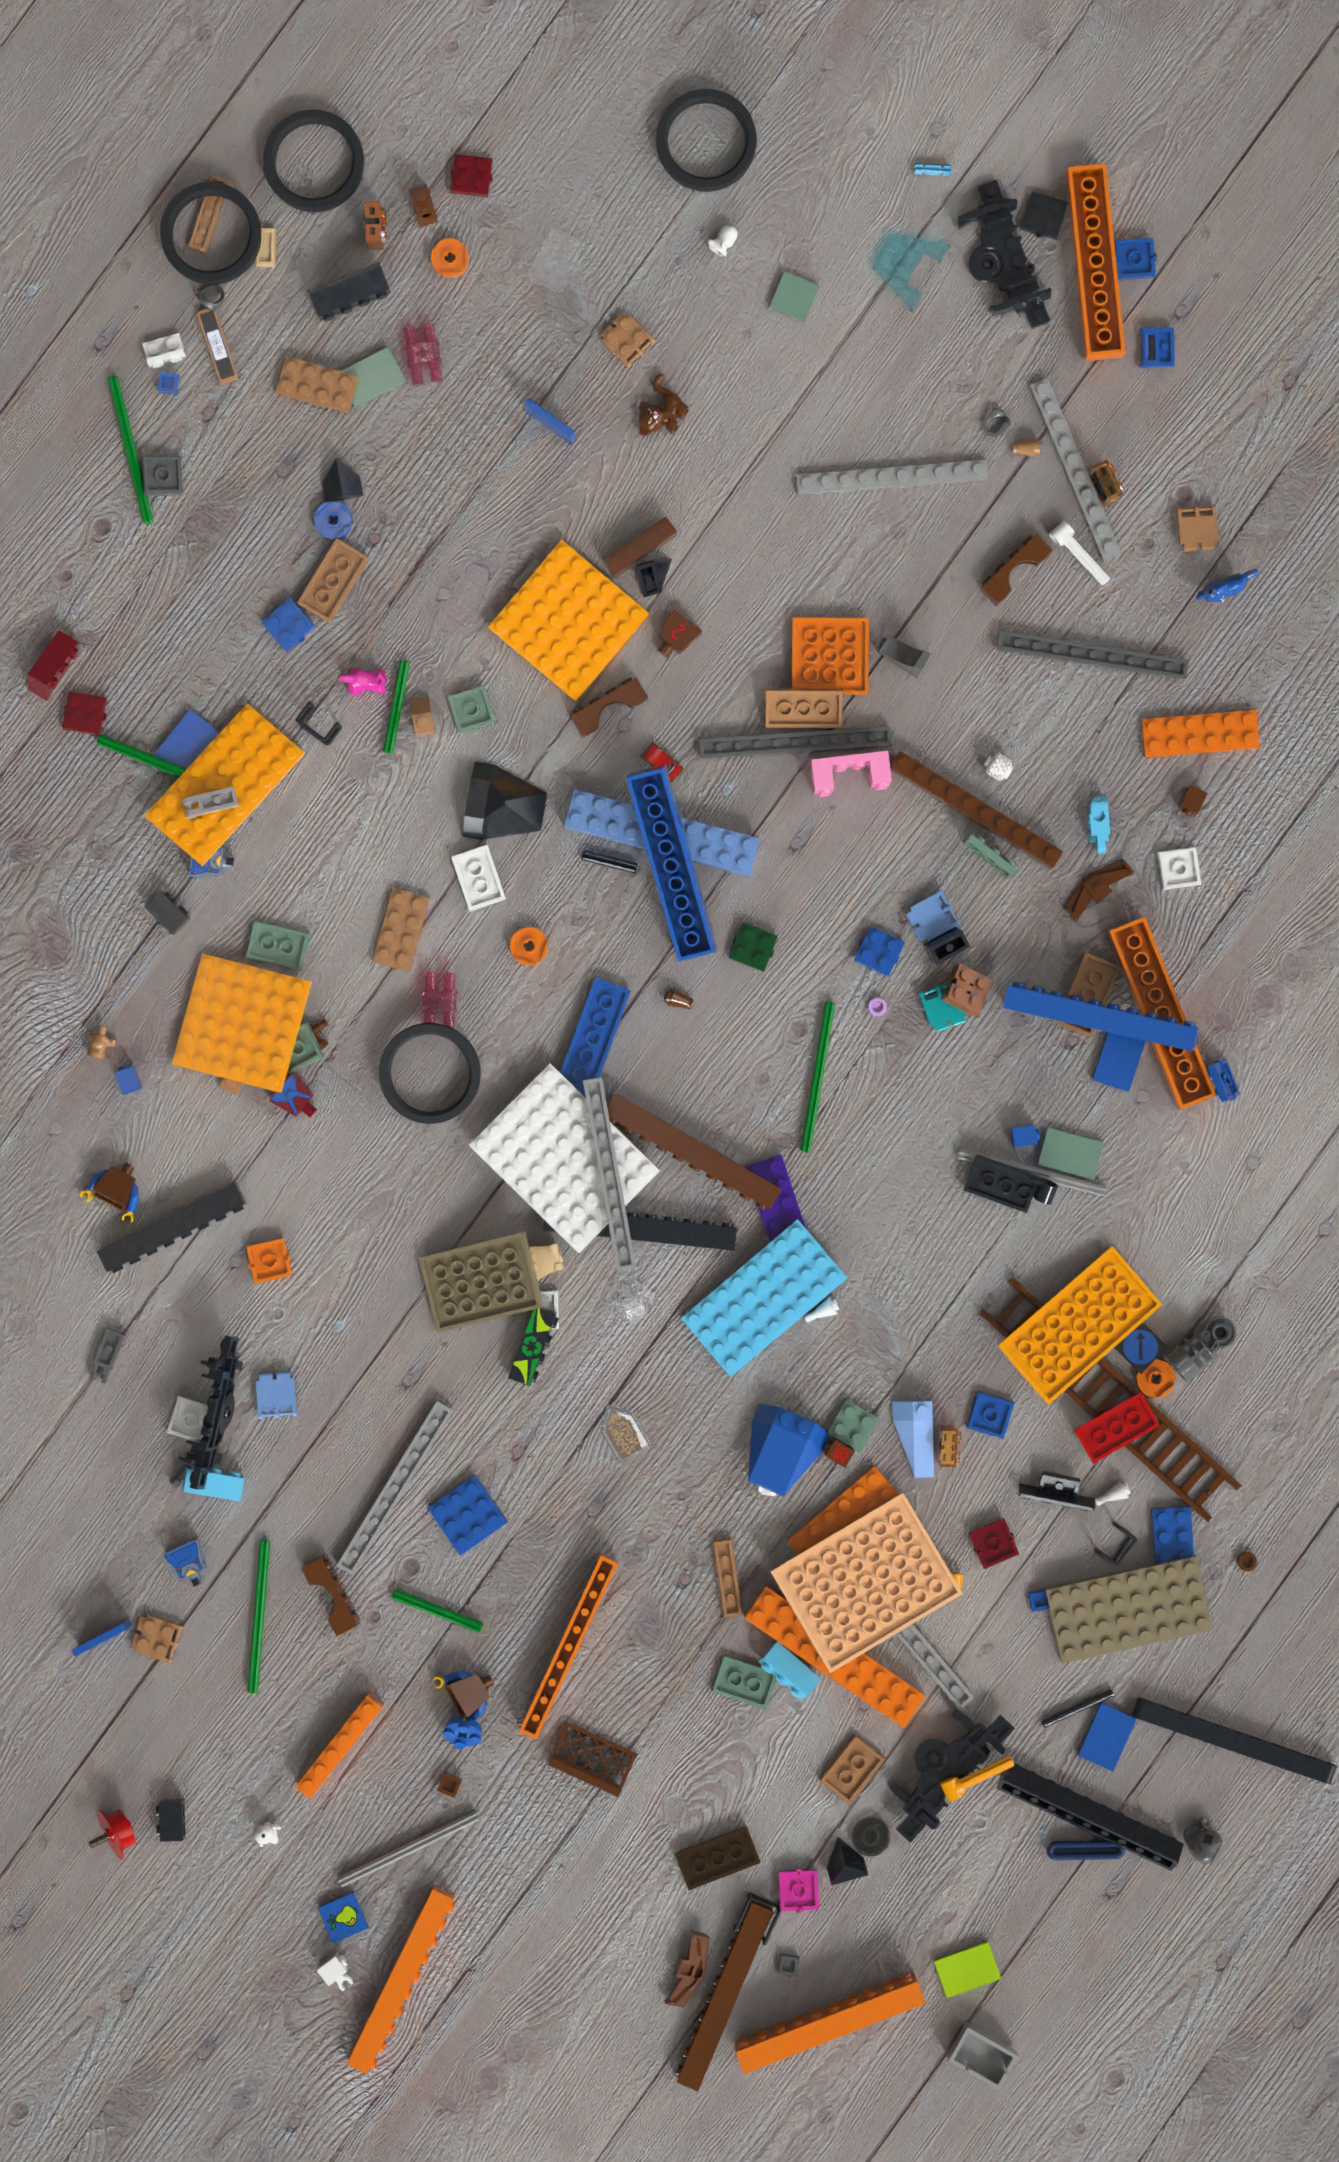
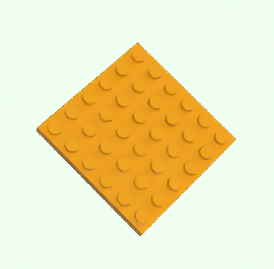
[488,540,649,702]
[172,953,312,1093]

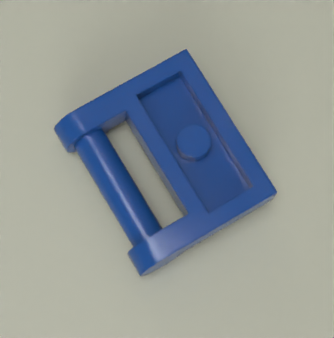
[1139,328,1175,368]

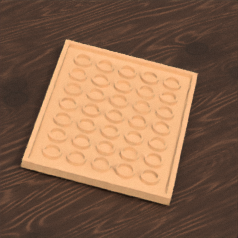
[770,1493,963,1673]

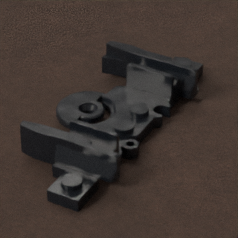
[957,180,1052,329]
[178,1335,243,1490]
[888,1709,1015,1843]

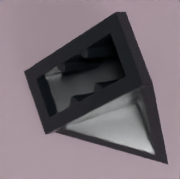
[322,458,363,502]
[635,559,672,597]
[827,1837,868,1886]

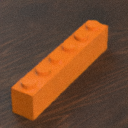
[295,1693,384,1799]

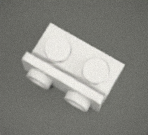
[142,333,186,368]

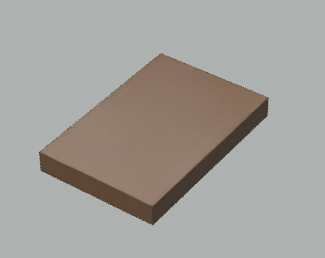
[819,1734,886,1805]

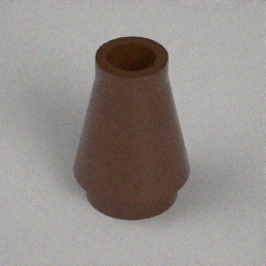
[664,988,693,1010]

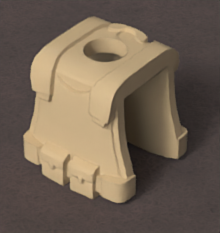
[529,1243,564,1280]

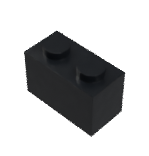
[144,891,190,935]
[923,927,970,965]
[156,1799,186,1842]

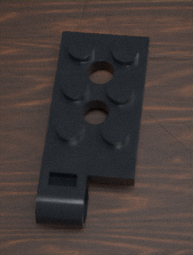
[963,1154,1058,1213]

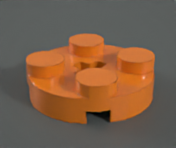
[431,238,469,278]
[510,927,548,966]
[1136,1359,1175,1398]

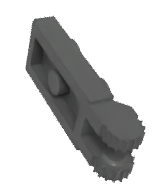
[90,1327,126,1384]

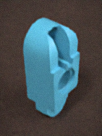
[1087,795,1110,854]

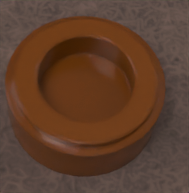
[1237,1552,1257,1571]

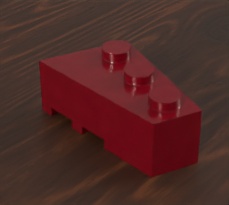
[27,630,80,701]

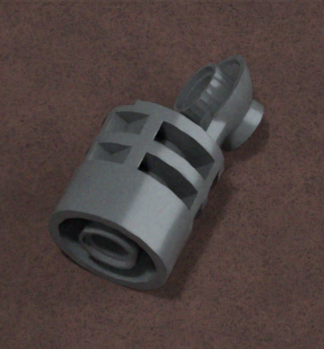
[1164,1317,1236,1383]

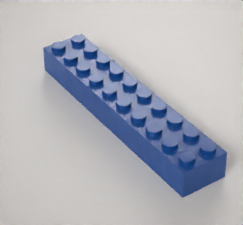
[626,764,717,962]
[1003,982,1200,1051]

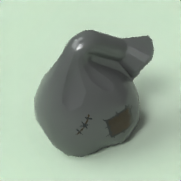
[1183,1817,1223,1864]

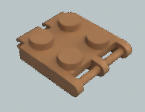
[600,312,656,368]
[1177,504,1218,552]
[130,1614,184,1663]

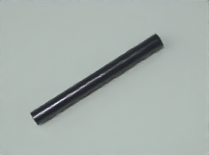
[1041,1689,1114,1728]

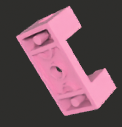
[810,751,892,797]

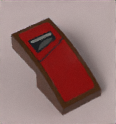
[640,742,684,783]

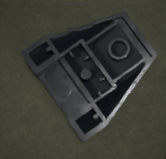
[462,761,548,840]

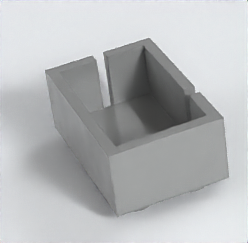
[947,2022,1018,2090]

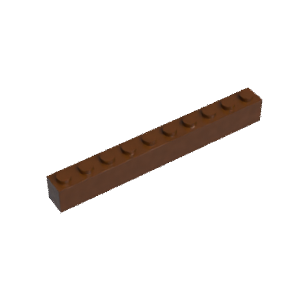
[890,751,1064,870]
[607,1094,782,1210]
[675,1899,773,2091]

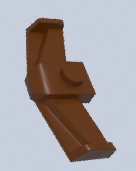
[1063,859,1135,922]
[664,1930,709,2008]

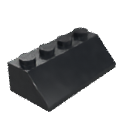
[308,262,391,321]

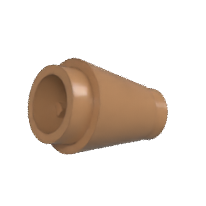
[1013,438,1041,457]

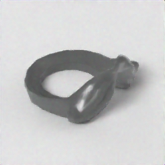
[195,285,225,311]
[982,407,1012,437]

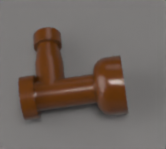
[309,1019,329,1050]

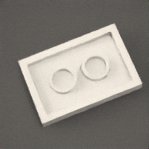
[451,845,506,912]

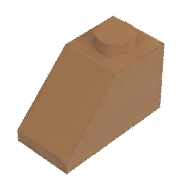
[410,696,436,737]

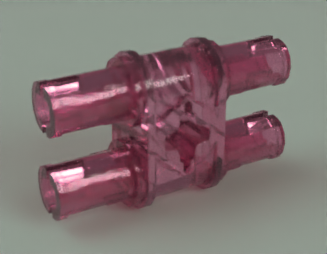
[404,323,442,386]
[421,972,458,1029]

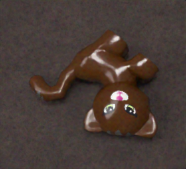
[639,373,688,436]

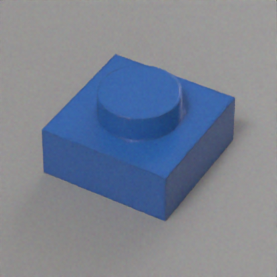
[158,372,180,395]

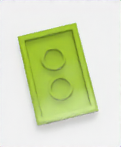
[934,1941,1001,1998]

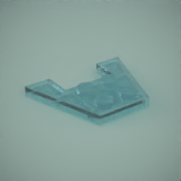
[872,233,950,312]

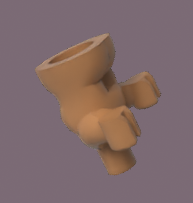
[87,1026,117,1059]

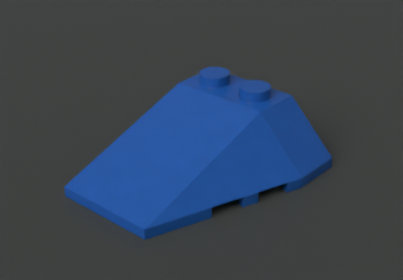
[748,1404,830,1497]

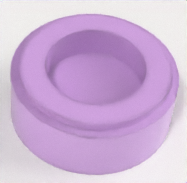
[868,997,887,1017]

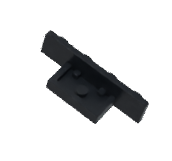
[1019,1471,1095,1511]

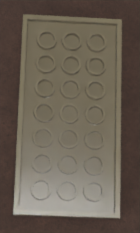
[1045,1555,1213,1664]

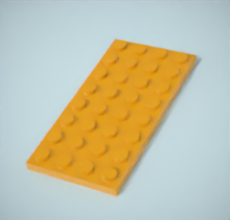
[144,704,305,867]
[997,1246,1162,1405]

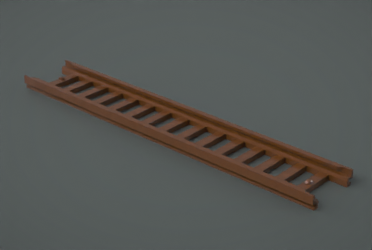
[980,1278,1242,1523]

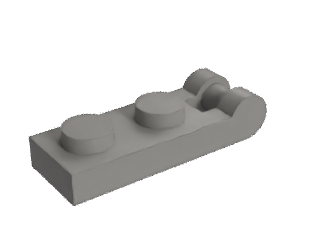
[182,786,239,819]

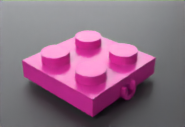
[778,1868,819,1913]

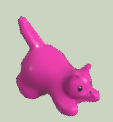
[338,668,387,696]

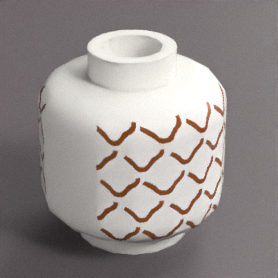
[984,752,1014,781]

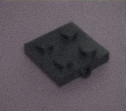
[1020,192,1068,240]

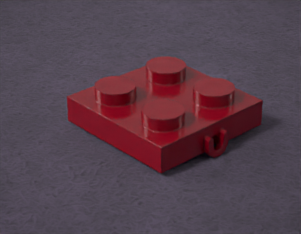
[450,154,493,197]
[62,691,107,736]
[969,1518,1019,1569]

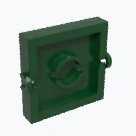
[729,922,778,972]

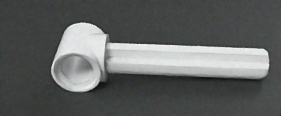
[1049,521,1110,585]

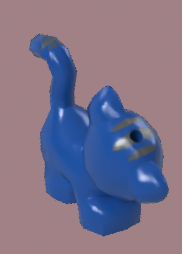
[1196,569,1259,603]

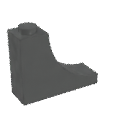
[878,635,931,678]

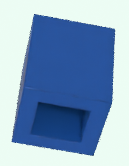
[114,1064,143,1095]
[1010,1125,1040,1148]

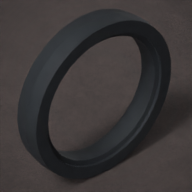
[656,89,757,192]
[263,109,364,212]
[160,182,261,285]
[379,1023,481,1124]

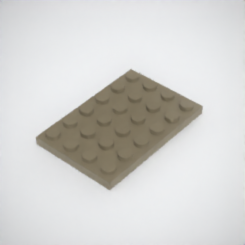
[419,1232,544,1333]

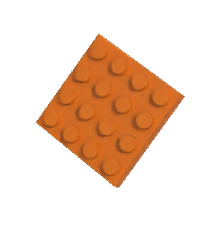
[792,617,869,695]

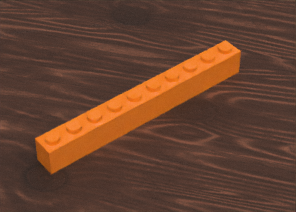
[519,1553,619,1739]
[347,1886,456,2074]

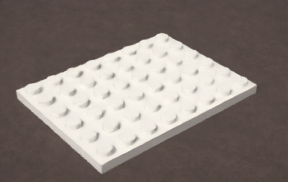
[469,1064,660,1253]

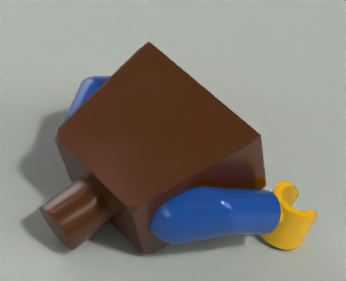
[80,1163,139,1224]
[433,1671,494,1721]

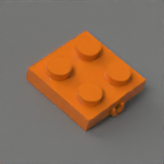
[246,1238,293,1284]

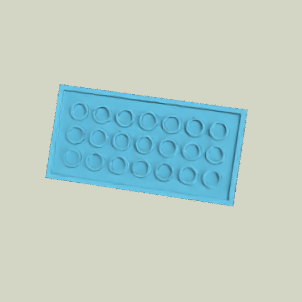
[681,1219,848,1377]

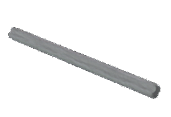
[957,1148,1107,1196]
[338,1811,479,1887]

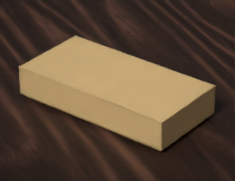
[256,228,276,267]

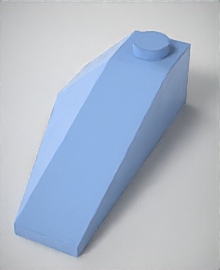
[892,1400,934,1478]

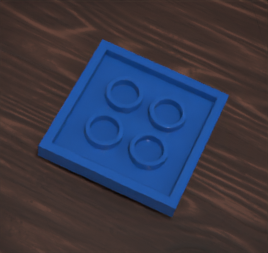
[427,1475,508,1556]

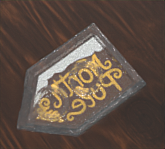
[600,1405,653,1464]

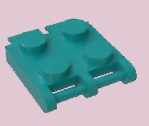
[918,982,967,1033]

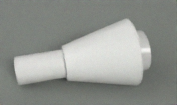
[804,1297,840,1323]
[1095,1481,1131,1506]

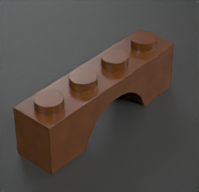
[603,516,677,579]
[981,534,1053,606]
[571,677,648,738]
[301,1556,360,1637]

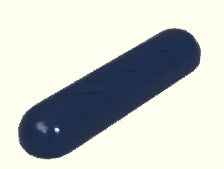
[1046,1840,1126,1861]

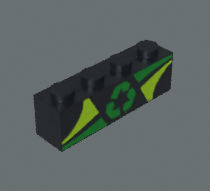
[508,1307,559,1386]

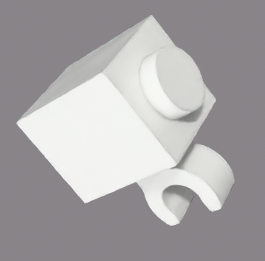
[317,1953,354,1991]

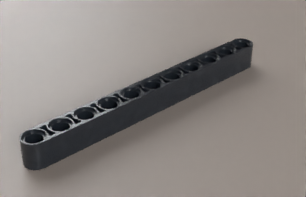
[1132,1697,1337,1785]

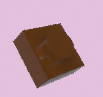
[437,1772,462,1798]

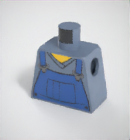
[189,847,235,878]
[163,1537,207,1587]

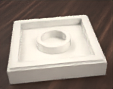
[1157,847,1201,890]
[166,1396,208,1440]

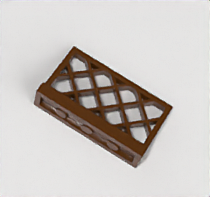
[548,1722,637,1797]

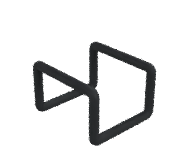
[296,701,342,746]
[1094,1522,1137,1567]
[733,1892,781,1946]

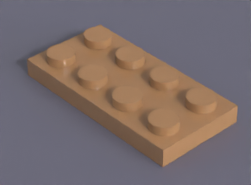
[275,356,359,414]
[297,538,370,624]
[765,688,843,728]
[373,888,430,972]
[1056,952,1121,1038]

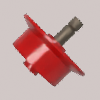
[88,1809,136,1860]

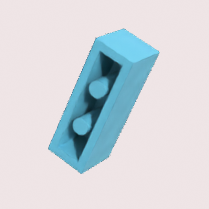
[182,1466,245,1501]
[758,1641,821,1700]

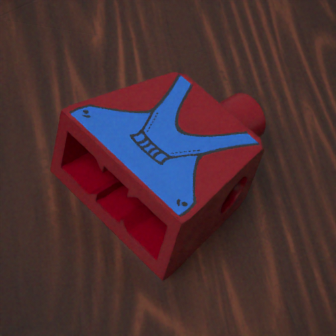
[269,1072,318,1118]

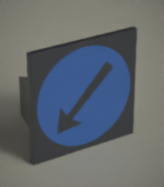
[1114,1322,1168,1374]

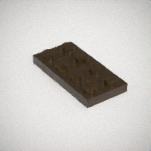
[675,1825,761,1890]

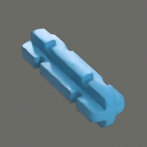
[914,163,951,176]

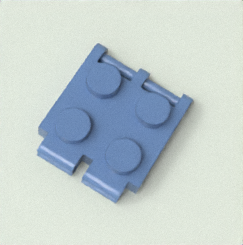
[906,890,961,941]
[256,1371,297,1419]

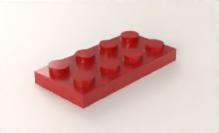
[1074,1392,1160,1464]

